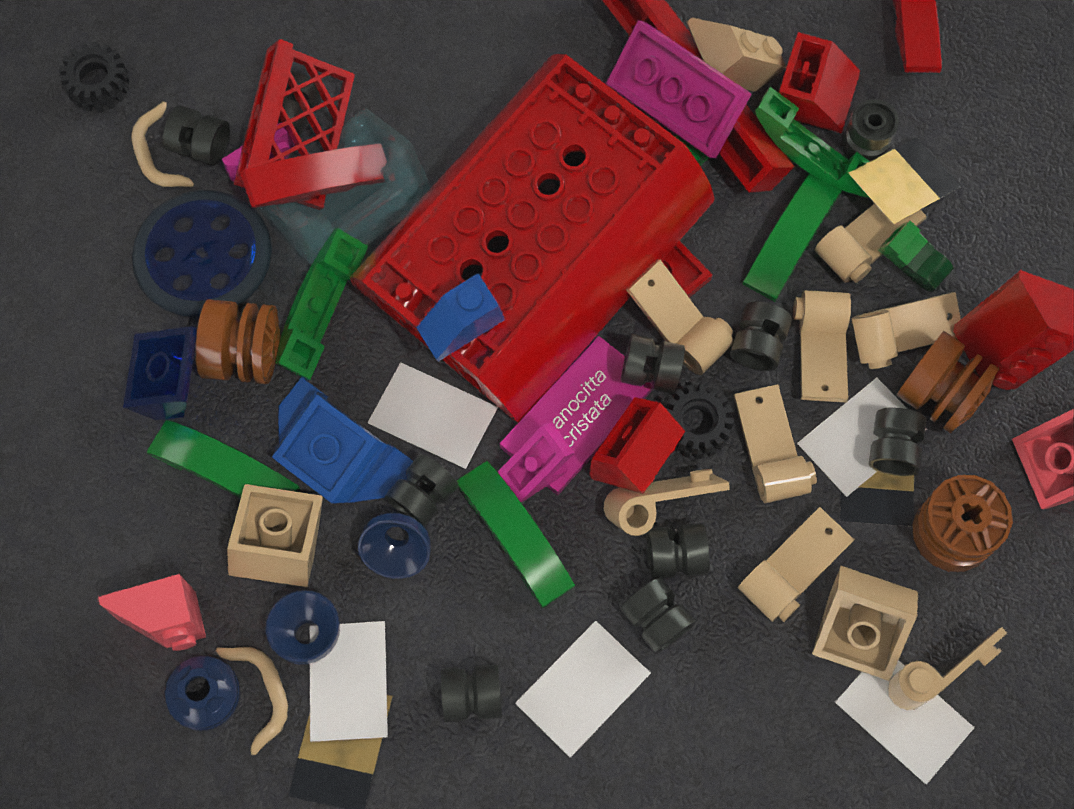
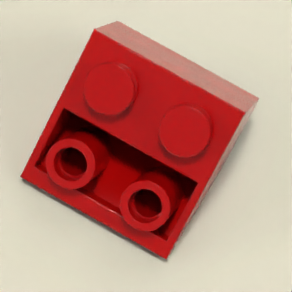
[779,32,860,133]
[589,397,686,494]

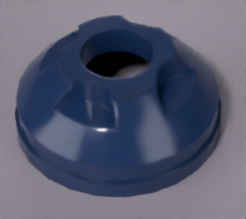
[358,513,431,579]
[266,591,340,664]
[165,656,241,731]

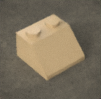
[687,18,787,92]
[227,484,323,587]
[812,566,918,681]

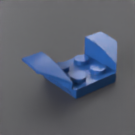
[272,377,413,504]

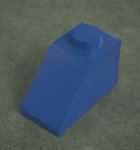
[416,273,505,362]

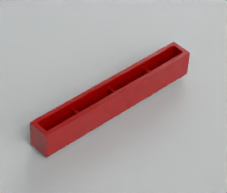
[602,0,795,192]

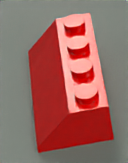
[953,270,1074,390]

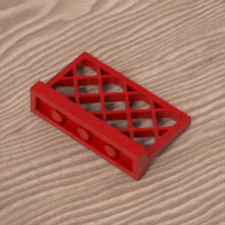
[234,39,355,210]

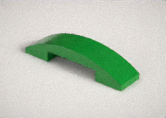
[755,87,870,198]
[743,174,843,302]
[275,228,368,380]
[147,420,300,498]
[457,461,575,609]

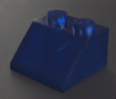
[123,326,197,420]

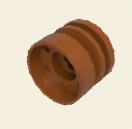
[196,299,280,384]
[896,331,999,434]
[913,475,1013,572]

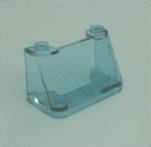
[260,108,430,266]

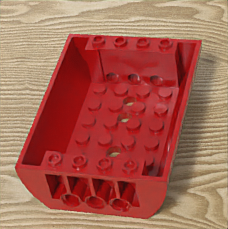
[350,54,715,423]

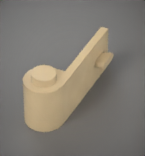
[815,204,927,283]
[626,259,734,375]
[793,290,851,403]
[851,292,961,369]
[733,384,817,503]
[604,469,730,536]
[738,507,854,622]
[888,627,1007,710]

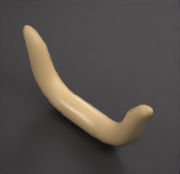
[131,102,194,187]
[216,647,288,755]

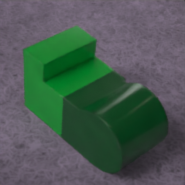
[877,220,954,292]

